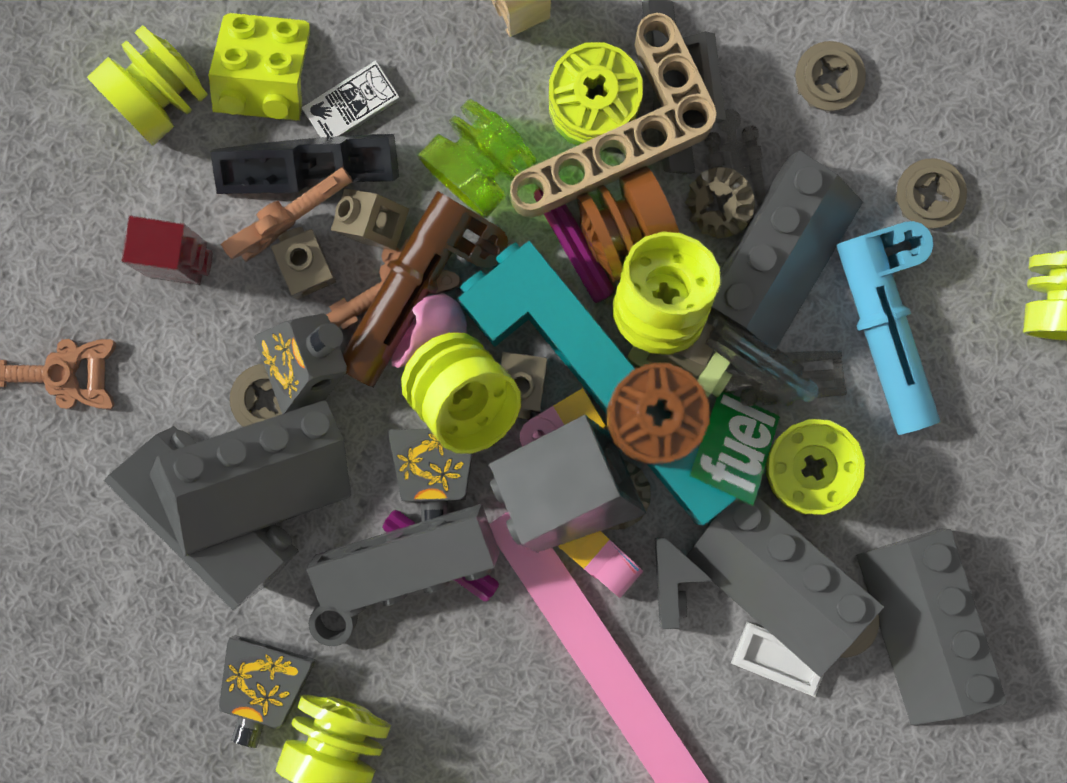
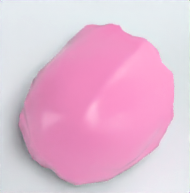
[391,293,467,368]

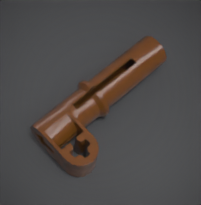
[342,191,508,388]

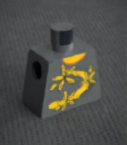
[254,313,347,414]
[389,429,473,522]
[219,635,316,748]

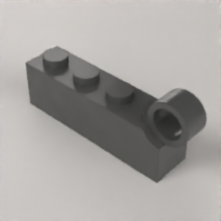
[306,504,500,646]

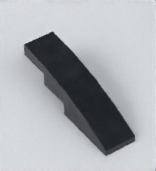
[210,134,399,194]

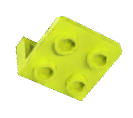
[208,13,310,121]

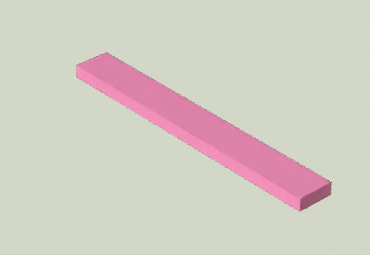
[489,512,709,783]

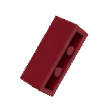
[121,216,213,285]

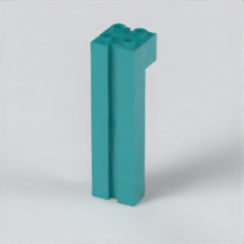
[458,241,737,526]

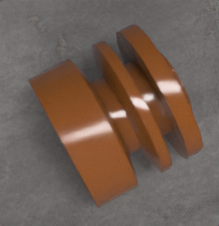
[576,166,680,282]
[607,363,709,464]

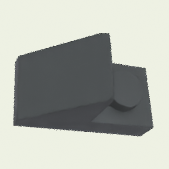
[654,537,713,629]

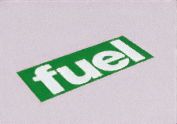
[689,390,780,506]

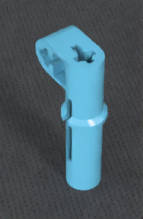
[836,221,941,435]

